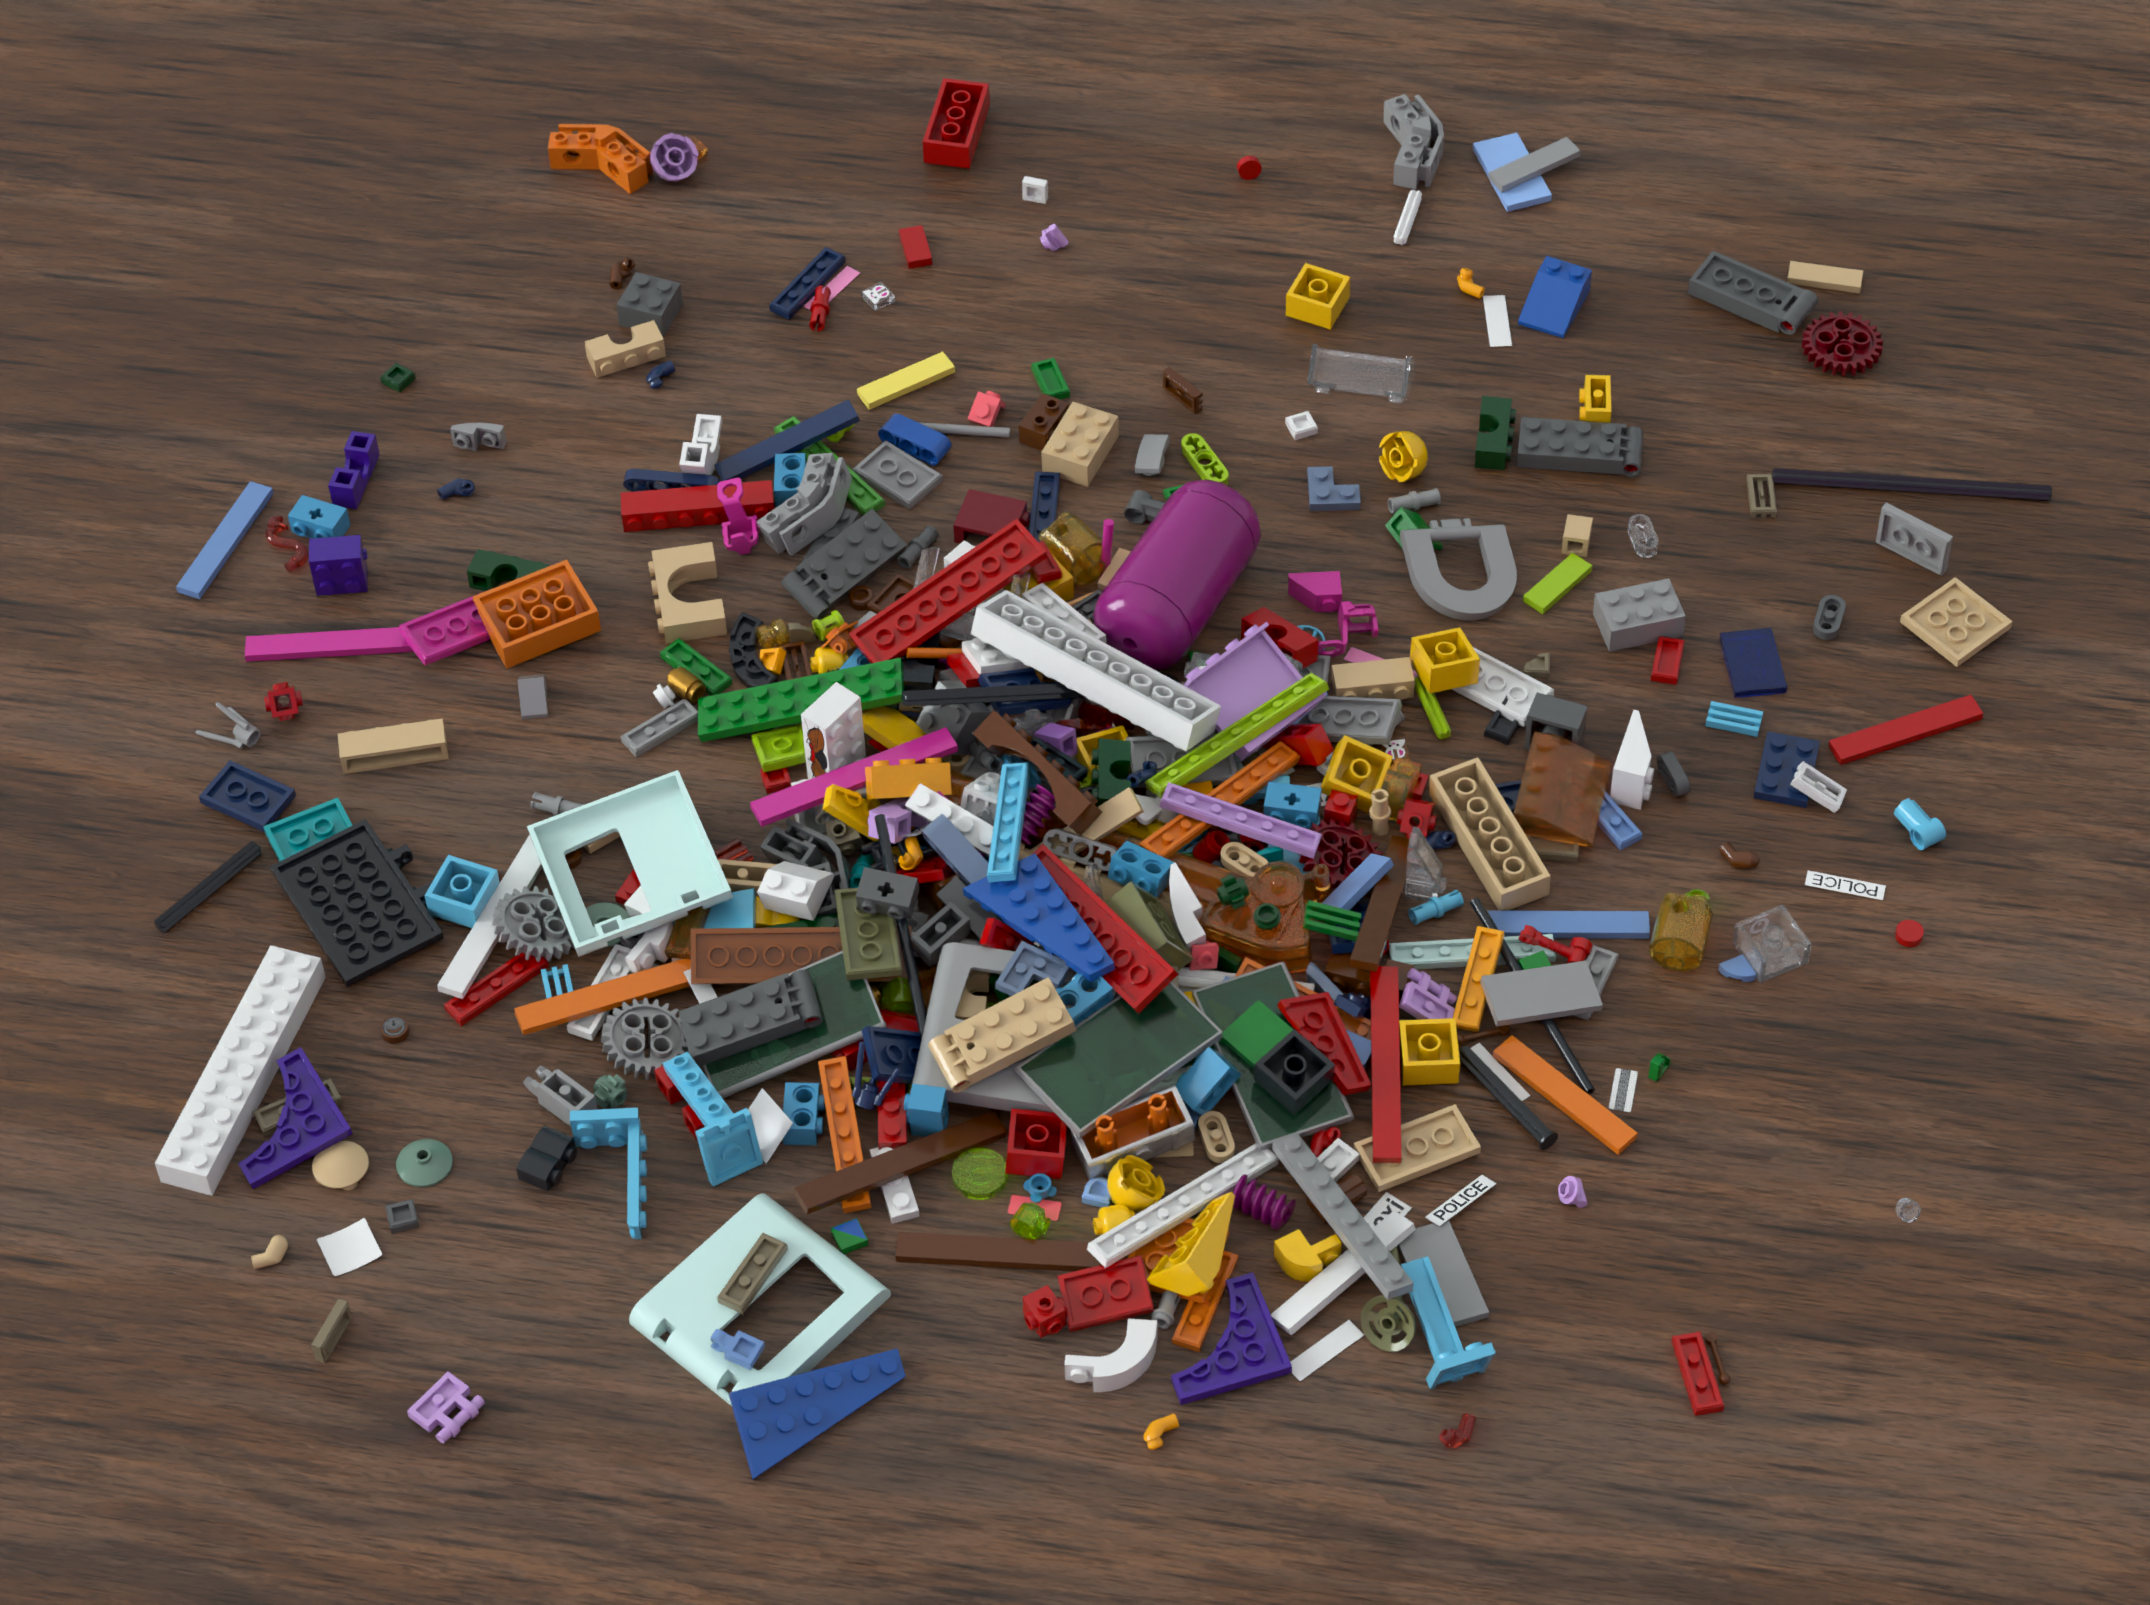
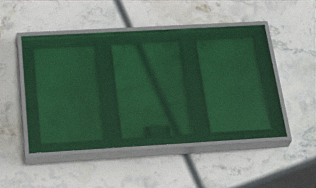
[703,951,886,1099]
[1192,962,1355,1151]
[1015,981,1223,1138]

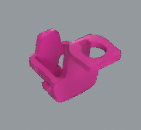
[717,478,760,555]
[1318,601,1378,657]

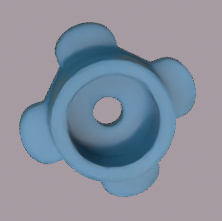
[1023,1173,1057,1203]

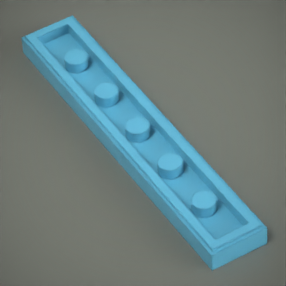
[987,762,1030,882]

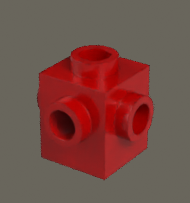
[264,682,303,721]
[1397,798,1437,840]
[1022,1285,1068,1338]

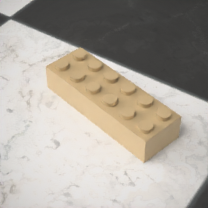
[1429,757,1551,911]

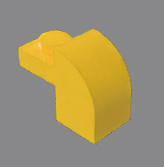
[1274,1229,1342,1282]

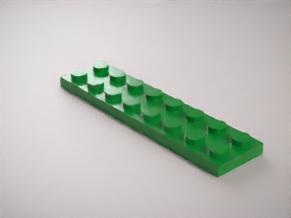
[698,658,904,742]

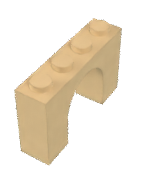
[648,542,727,644]

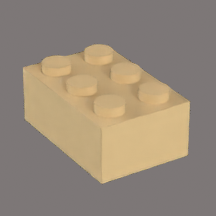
[1041,402,1119,487]

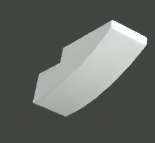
[1169,862,1206,952]

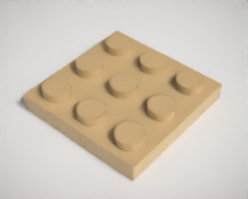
[1900,577,2013,667]

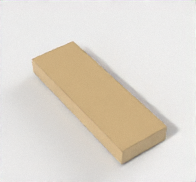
[1787,261,1863,294]

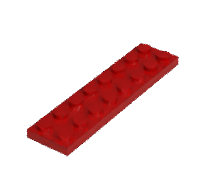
[848,519,1048,663]
[1033,844,1179,1014]

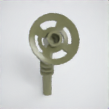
[1361,1246,1416,1352]

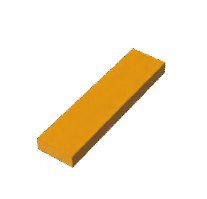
[1453,926,1505,1033]

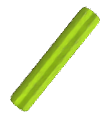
[1414,677,1451,740]

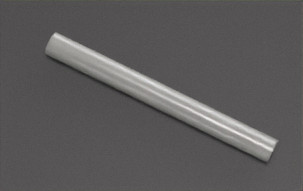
[918,422,1011,438]

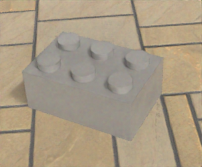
[1593,578,1686,652]

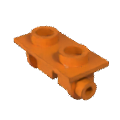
[821,621,859,655]

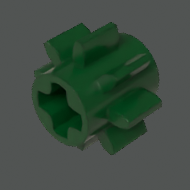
[1216,874,1250,910]

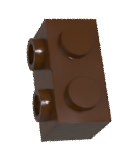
[1019,393,1069,451]

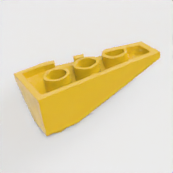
[1147,1191,1235,1297]

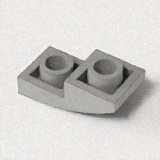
[450,423,507,451]
[1135,434,1170,476]

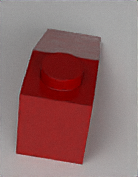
[1262,724,1334,767]

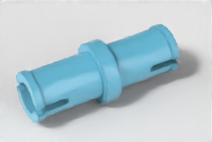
[1408,890,1464,925]

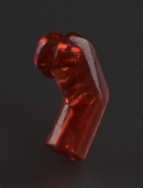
[1440,1413,1476,1449]

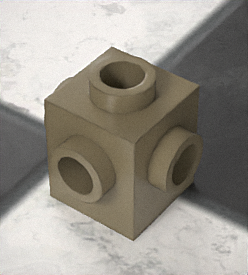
[823,817,867,856]

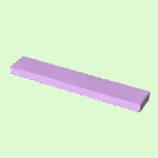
[1159,782,1322,859]

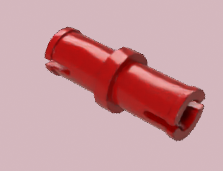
[809,286,831,332]

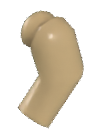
[251,1235,288,1270]

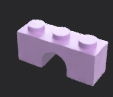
[868,797,930,844]

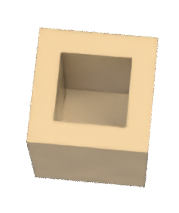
[1562,514,1593,557]

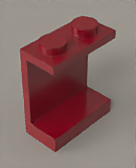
[953,489,1031,543]

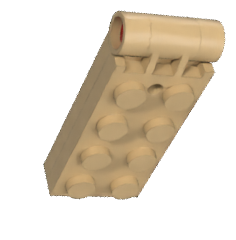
[928,977,1077,1093]

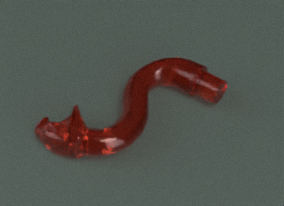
[265,515,309,572]

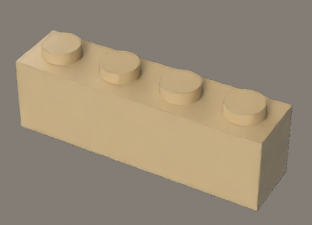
[338,718,449,774]

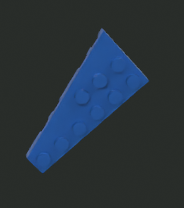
[962,853,1115,982]
[729,1348,906,1479]

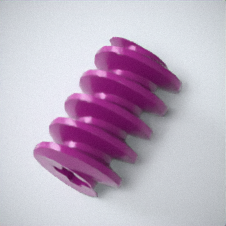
[1021,784,1056,845]
[1233,1174,1296,1230]

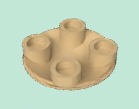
[312,1141,369,1190]

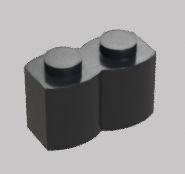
[516,1125,577,1191]

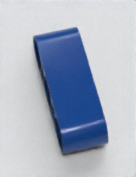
[878,413,952,466]

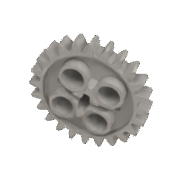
[492,886,575,962]
[601,998,689,1080]

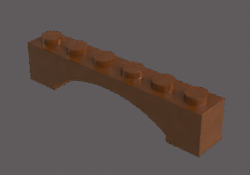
[972,710,1102,836]

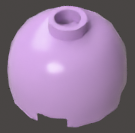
[650,133,698,182]

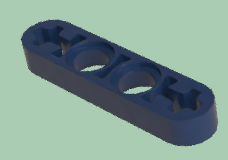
[623,469,721,492]

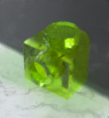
[882,977,914,1013]
[1009,1203,1051,1239]

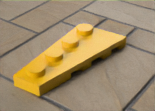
[823,784,916,857]

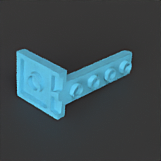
[663,1052,763,1187]
[570,1108,647,1239]
[1400,1256,1496,1389]

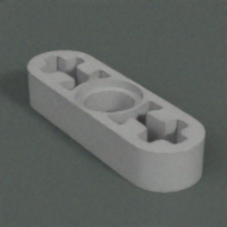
[1043,828,1118,871]

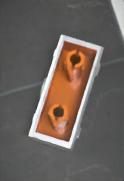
[1071,1086,1195,1180]

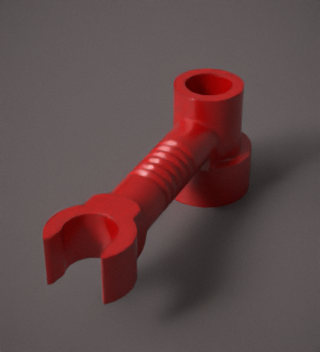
[1519,925,1593,963]

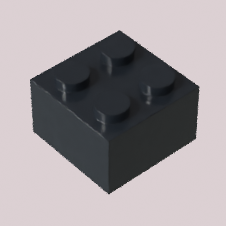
[1253,1029,1335,1115]

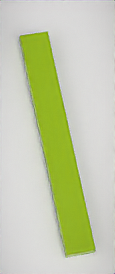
[1145,673,1329,799]

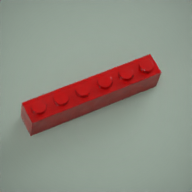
[620,480,774,532]

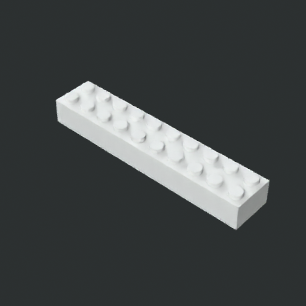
[971,590,1221,751]
[155,945,326,1196]

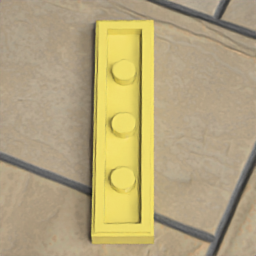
[857,352,955,410]

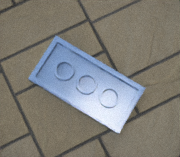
[1473,133,1552,212]

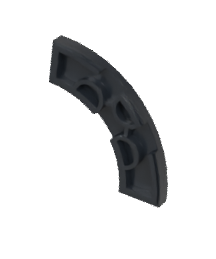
[729,612,778,688]

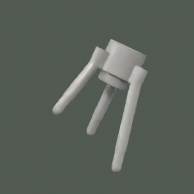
[195,702,261,749]

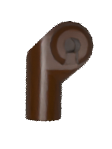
[610,257,635,289]
[1719,842,1760,869]

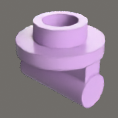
[1040,224,1069,252]
[1558,1176,1588,1208]

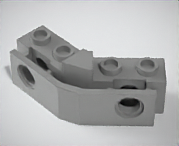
[1383,94,1444,190]
[756,453,852,556]

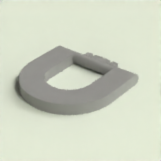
[1400,518,1517,620]

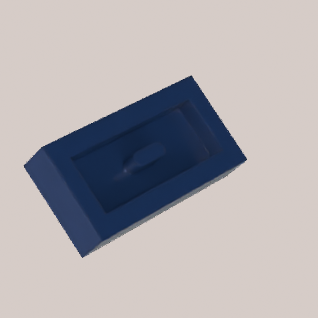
[1334,992,1371,1018]

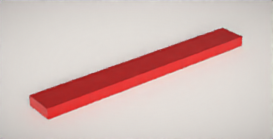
[1370,966,1402,1163]

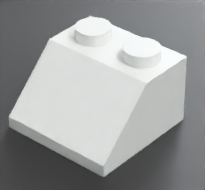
[757,861,834,921]

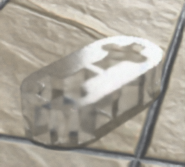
[1628,514,1659,558]

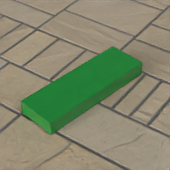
[660,638,733,696]

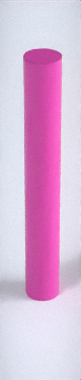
[1100,519,1114,578]

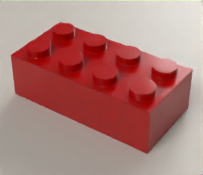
[922,78,990,169]

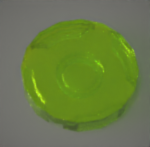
[951,1147,1008,1200]

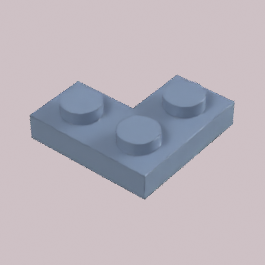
[1307,466,1361,511]
[995,941,1071,996]

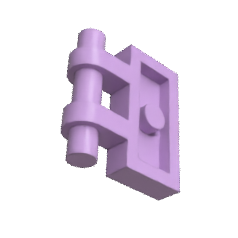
[1399,968,1457,1020]
[407,1372,485,1444]

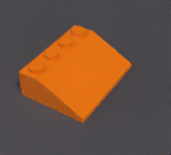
[472,559,601,669]

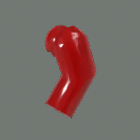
[1309,1127,1341,1158]

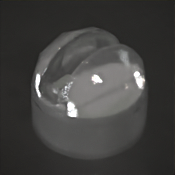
[1895,1197,1921,1223]

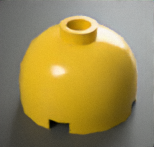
[1379,431,1428,482]
[1107,1155,1165,1213]

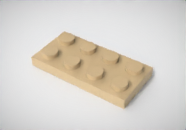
[1354,1104,1481,1192]

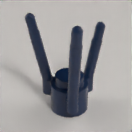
[851,1041,900,1110]

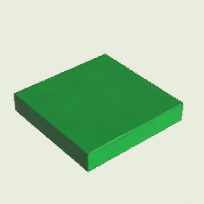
[1220,999,1293,1069]

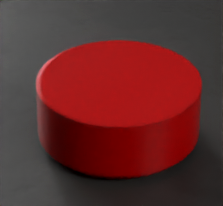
[1237,156,1262,180]
[1895,920,1924,947]

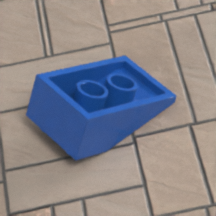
[1518,256,1592,338]

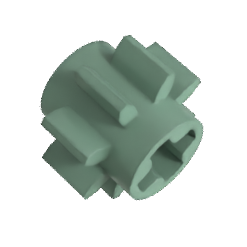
[593,1074,627,1109]

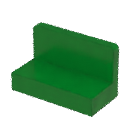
[1385,507,1443,550]

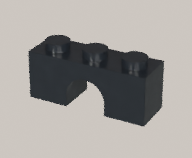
[901,632,940,691]

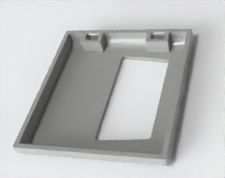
[910,942,1119,1122]

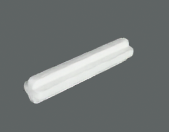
[1393,190,1422,245]

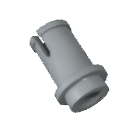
[1152,1290,1180,1329]

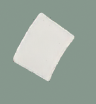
[317,1218,382,1276]

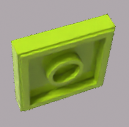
[751,723,806,772]

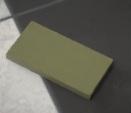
[835,888,902,981]

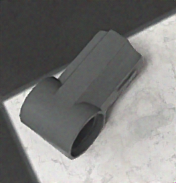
[1124,490,1165,524]

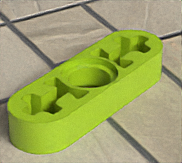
[1181,433,1229,486]

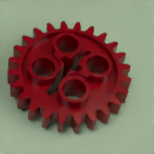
[1801,311,1883,377]
[1297,819,1383,892]

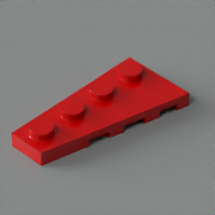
[1277,992,1372,1095]

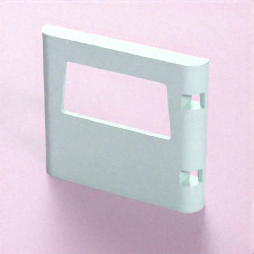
[527,770,733,957]
[629,1193,891,1406]

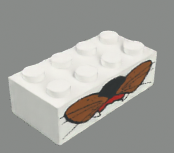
[801,682,866,779]

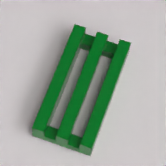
[1303,900,1361,941]

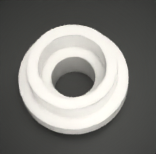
[653,684,676,708]

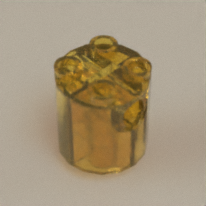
[1039,512,1105,585]
[1649,893,1713,972]

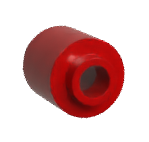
[1193,830,1230,867]

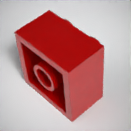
[1005,1108,1067,1179]

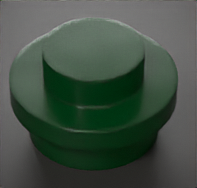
[1253,903,1281,930]

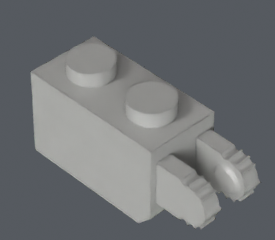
[523,1065,597,1127]

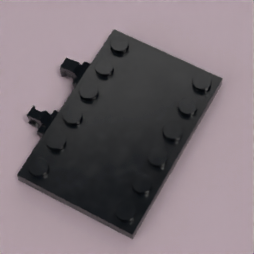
[270,819,443,987]

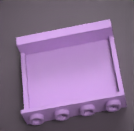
[1184,622,1326,761]

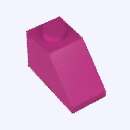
[1288,571,1342,612]

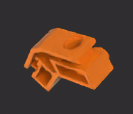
[548,124,653,194]

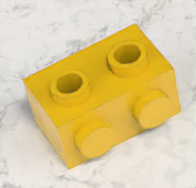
[1579,375,1611,423]

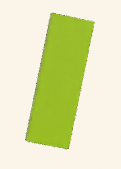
[1523,553,1592,614]

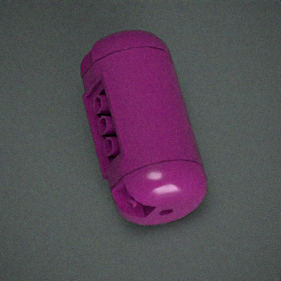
[1093,479,1261,671]

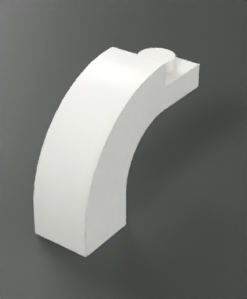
[679,414,722,475]
[624,886,674,974]
[1065,1319,1157,1392]

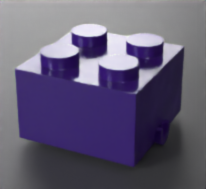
[309,535,368,596]

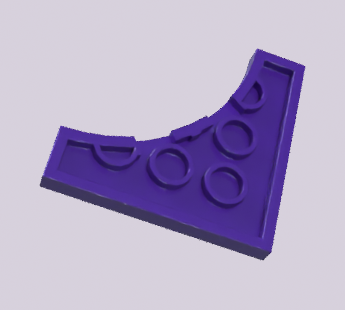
[238,1047,353,1189]
[1171,1272,1292,1405]

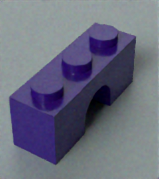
[328,431,380,509]

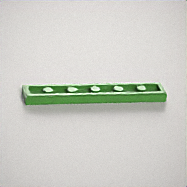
[774,416,885,516]

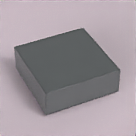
[385,1199,420,1234]

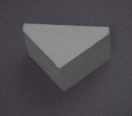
[518,674,548,720]

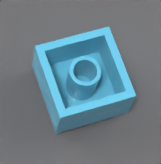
[425,855,500,928]

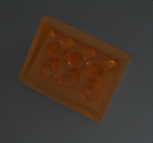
[1514,732,1612,847]

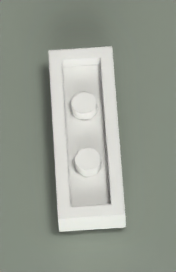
[870,1147,920,1224]

